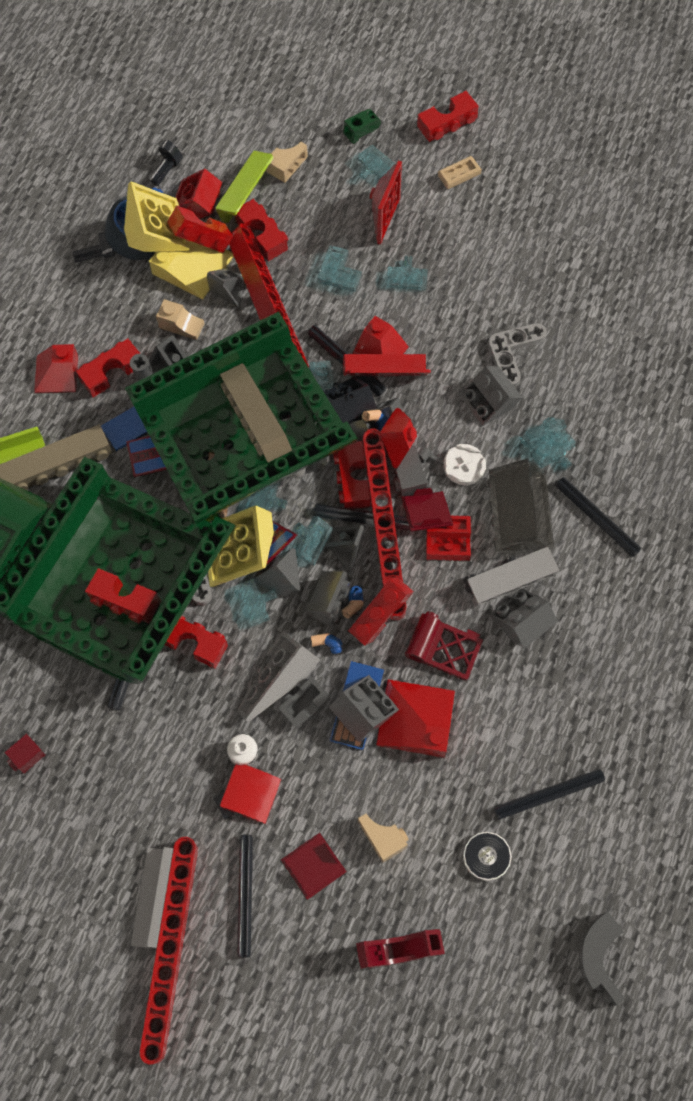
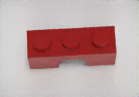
[417,90,479,142]
[235,198,289,262]
[167,205,233,253]
[76,338,140,398]
[333,441,371,509]
[85,568,162,624]
[348,577,414,646]
[164,616,228,669]

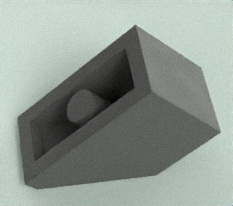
[393,445,427,497]

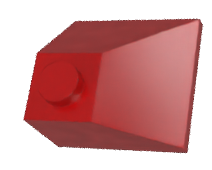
[352,316,409,377]
[34,344,78,393]
[379,408,417,468]

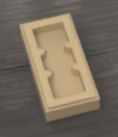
[438,156,482,190]

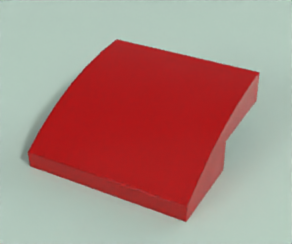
[426,515,471,561]
[220,764,281,824]

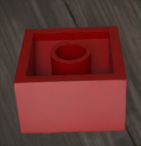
[175,168,222,219]

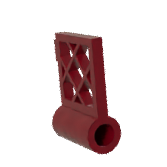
[405,611,483,681]

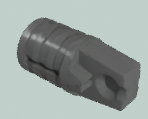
[130,354,153,381]

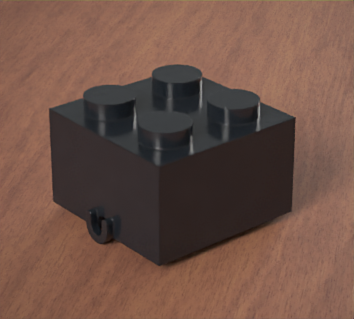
[323,376,377,424]

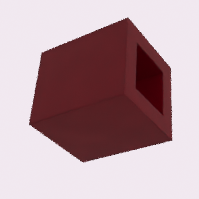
[4,733,46,774]

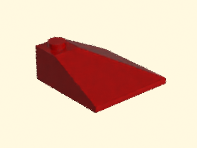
[370,160,402,245]
[376,679,455,758]

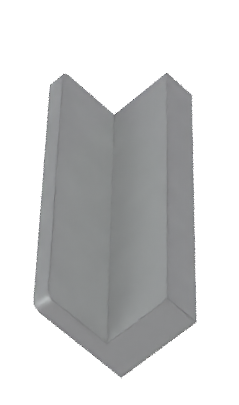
[467,547,559,608]
[131,847,174,949]

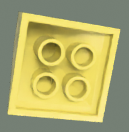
[124,182,190,252]
[149,241,234,299]
[208,505,274,587]

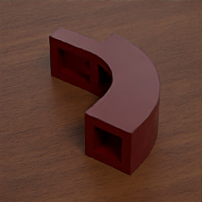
[356,929,445,969]

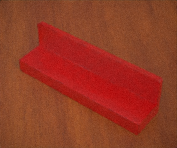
[343,354,431,376]

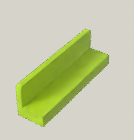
[215,150,273,223]
[0,427,45,464]

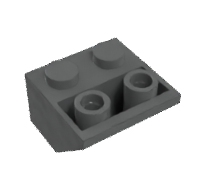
[459,366,523,426]
[306,571,350,627]
[490,589,558,649]
[329,675,399,742]

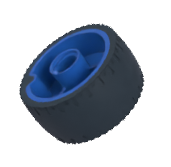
[105,196,155,260]

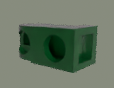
[343,109,381,144]

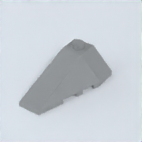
[237,631,320,722]

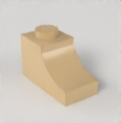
[266,142,308,183]
[156,299,205,340]
[358,814,409,863]

